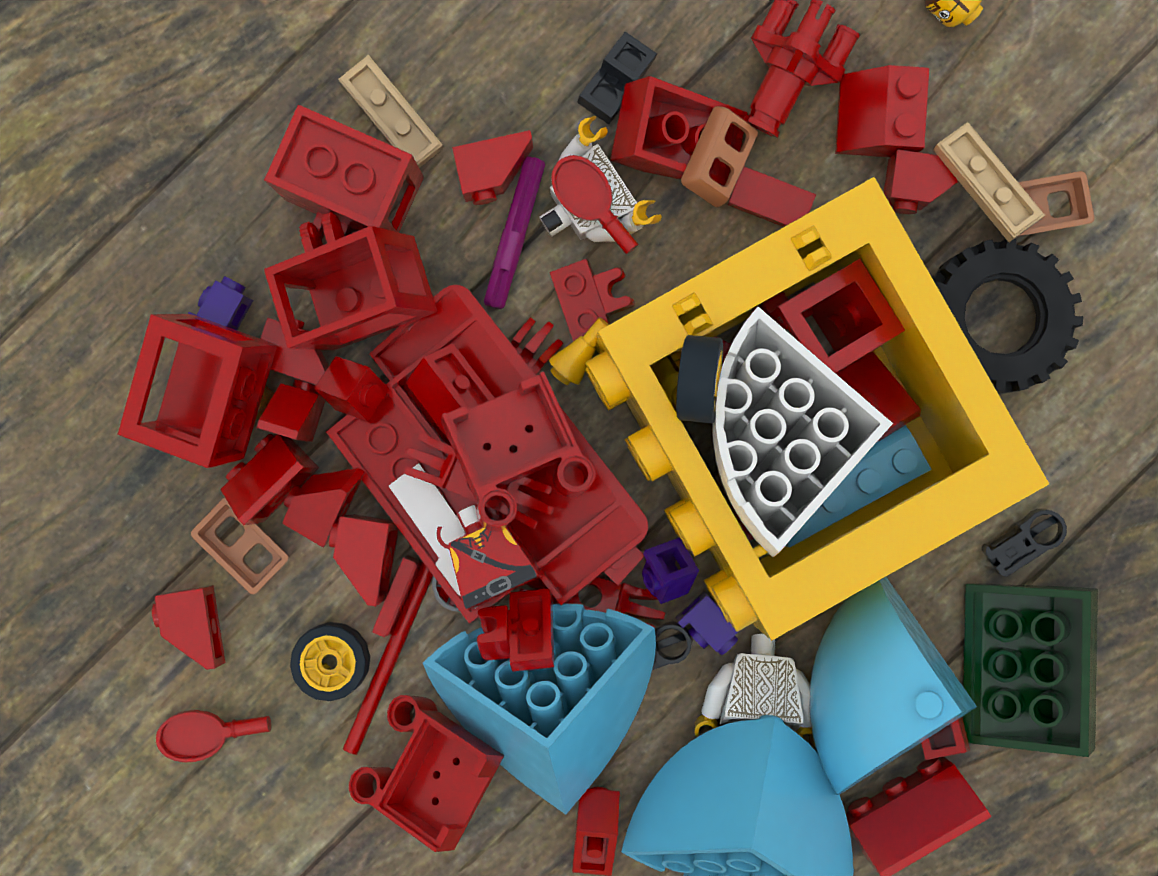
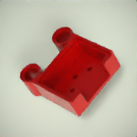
[441,371,596,532]
[349,695,504,852]

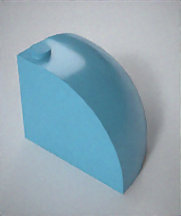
[809,577,977,795]
[423,604,656,815]
[621,715,854,876]

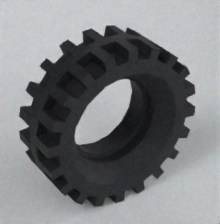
[932,239,1083,394]

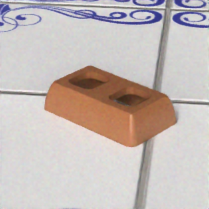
[681,106,758,208]
[1018,171,1095,236]
[191,498,289,594]

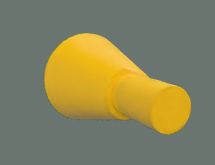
[549,317,609,385]

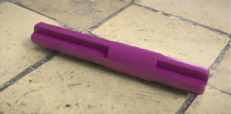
[484,156,545,309]

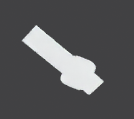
[389,463,478,609]

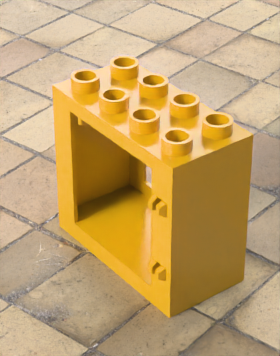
[585,177,1049,641]

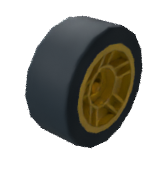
[676,335,723,423]
[290,622,370,702]

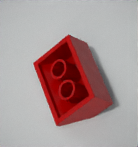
[846,757,991,876]

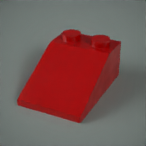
[610,76,748,187]

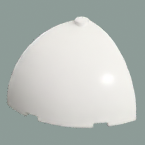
[712,307,893,557]

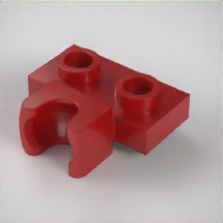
[549,259,635,341]
[477,588,554,672]

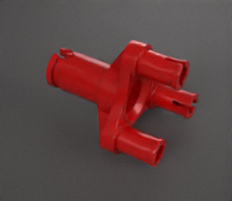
[743,0,860,138]

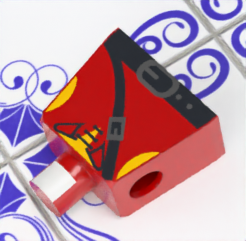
[448,504,543,609]

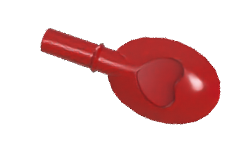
[551,155,639,255]
[156,710,271,762]

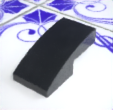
[577,32,657,124]

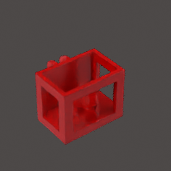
[264,105,424,240]
[264,212,438,351]
[751,259,905,374]
[117,314,277,468]

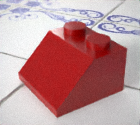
[835,65,929,157]
[220,434,319,525]
[329,514,399,607]

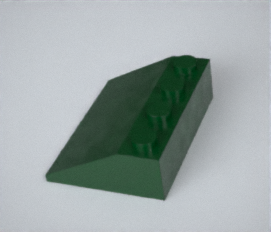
[963,583,1098,757]

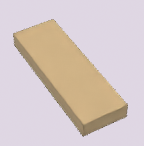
[338,55,444,168]
[933,122,1045,242]

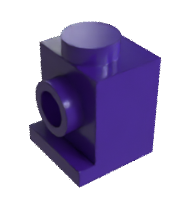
[188,276,254,330]
[642,537,699,604]
[676,591,739,655]

